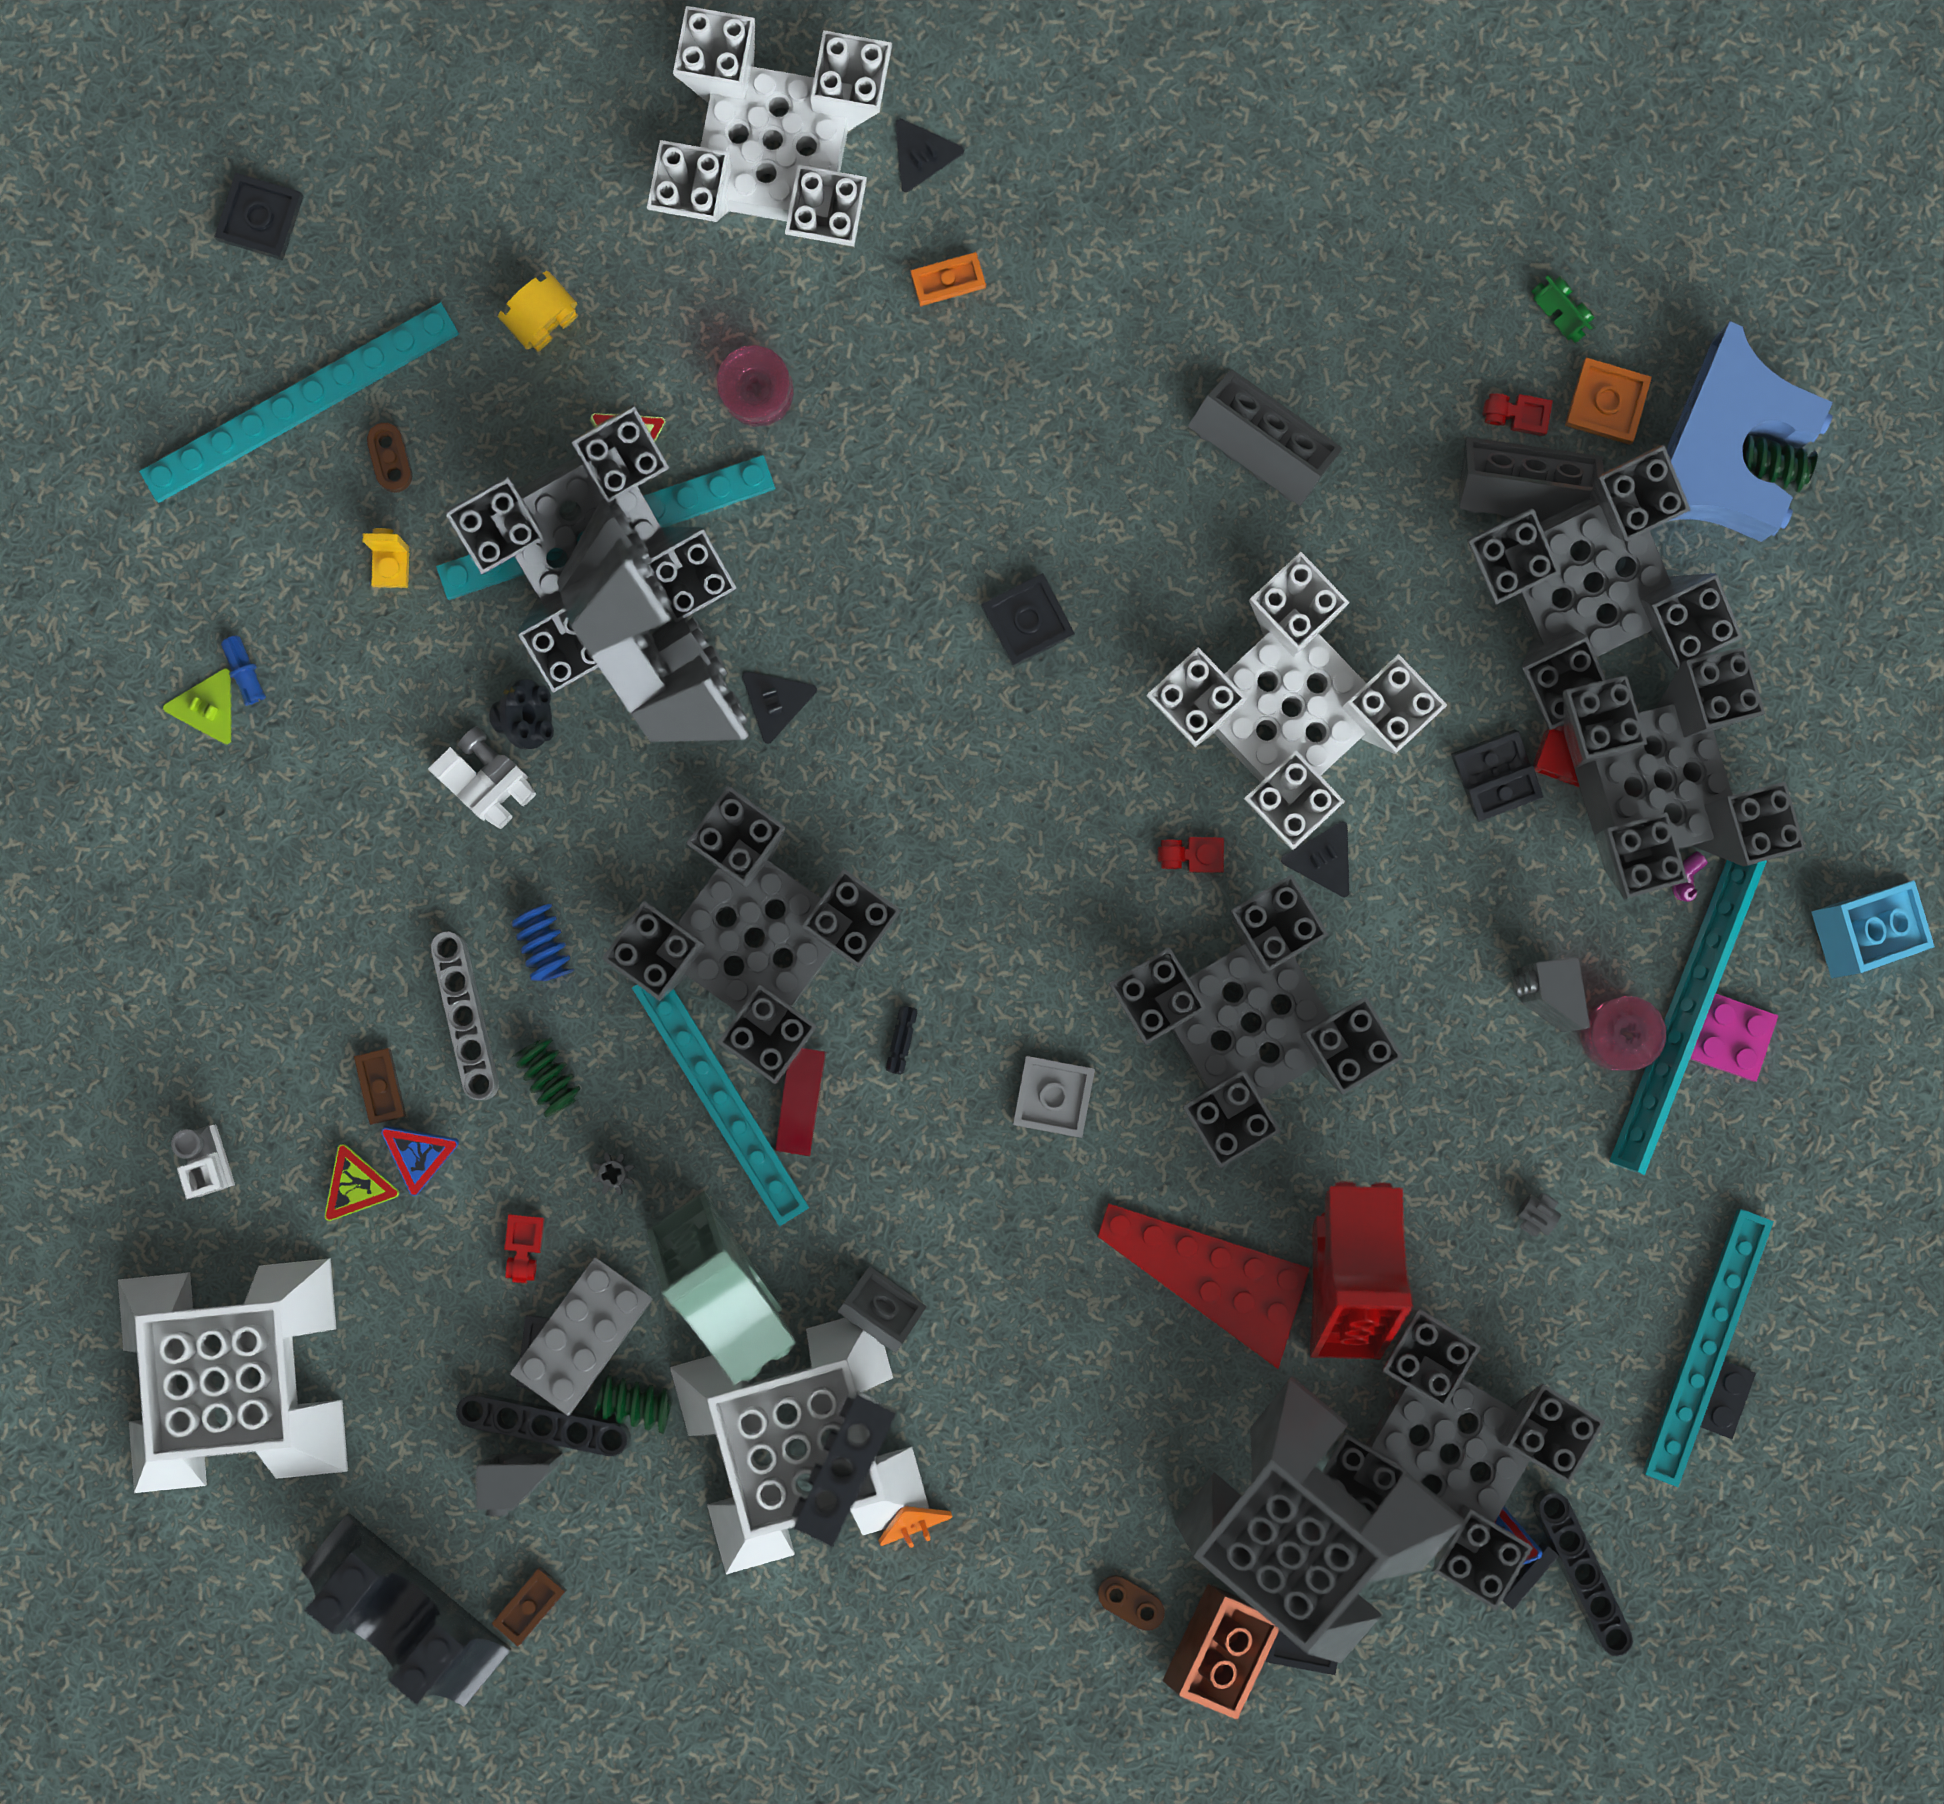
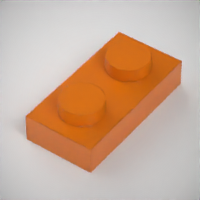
[910,252,986,306]

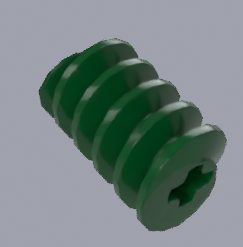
[1742,435,1818,493]
[512,1037,581,1118]
[595,1375,673,1434]

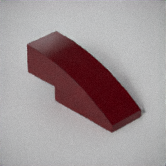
[775,1048,827,1156]

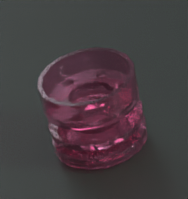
[717,345,794,427]
[1581,997,1666,1071]

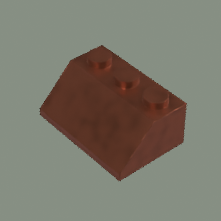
[1162,1584,1279,1719]

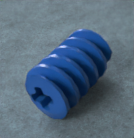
[511,904,574,981]

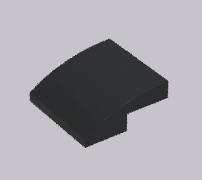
[1451,729,1543,822]

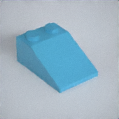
[1811,880,1934,978]

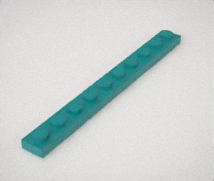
[139,302,459,503]
[436,455,775,600]
[1609,860,1767,1175]

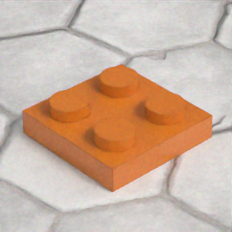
[1565,358,1652,445]

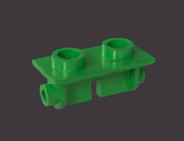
[1531,275,1596,344]

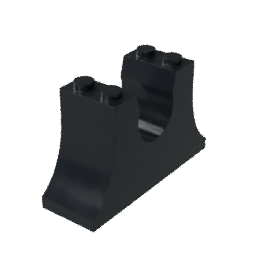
[301,1513,511,1707]

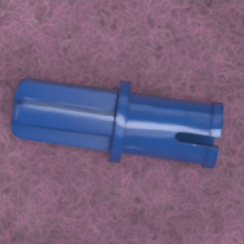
[221,635,266,706]

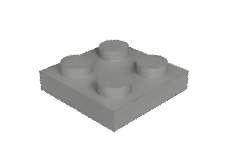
[1013,1056,1095,1138]

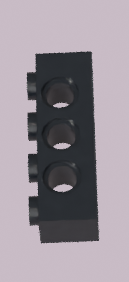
[791,1391,897,1547]

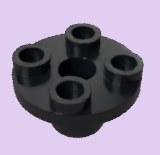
[489,679,554,750]

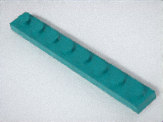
[632,985,810,1227]
[1642,1209,1774,1488]

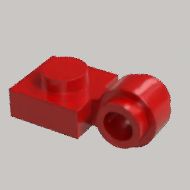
[1482,393,1553,436]
[1157,837,1224,873]
[504,1214,545,1284]

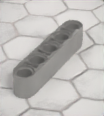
[431,932,499,1100]

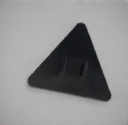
[896,119,964,193]
[742,671,817,744]
[1281,821,1349,898]

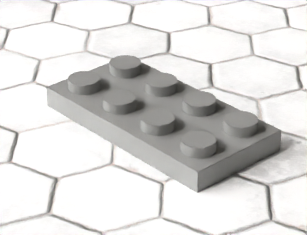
[510,1257,653,1416]

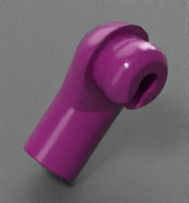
[1672,851,1708,902]

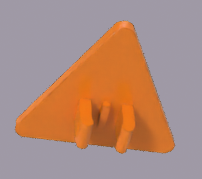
[878,1506,952,1548]

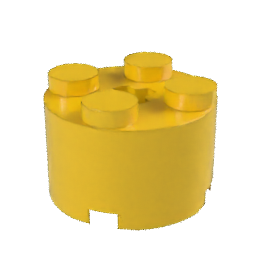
[498,271,578,352]

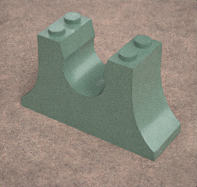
[647,1191,795,1384]

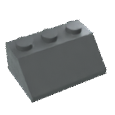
[1513,957,1590,1032]
[476,1453,563,1516]

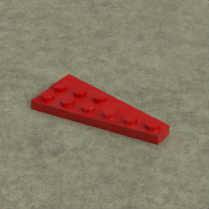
[1097,1203,1310,1369]

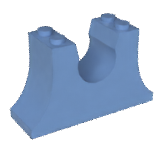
[1666,321,1833,542]

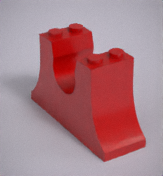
[1310,1181,1412,1360]

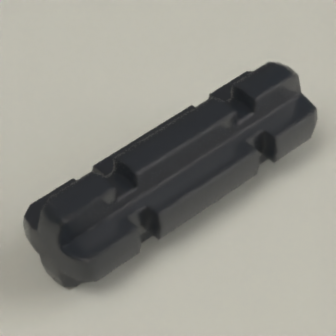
[886,1006,918,1075]

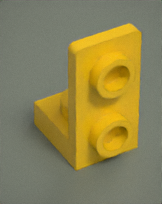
[362,528,409,588]

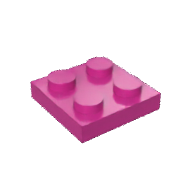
[1690,993,1778,1082]

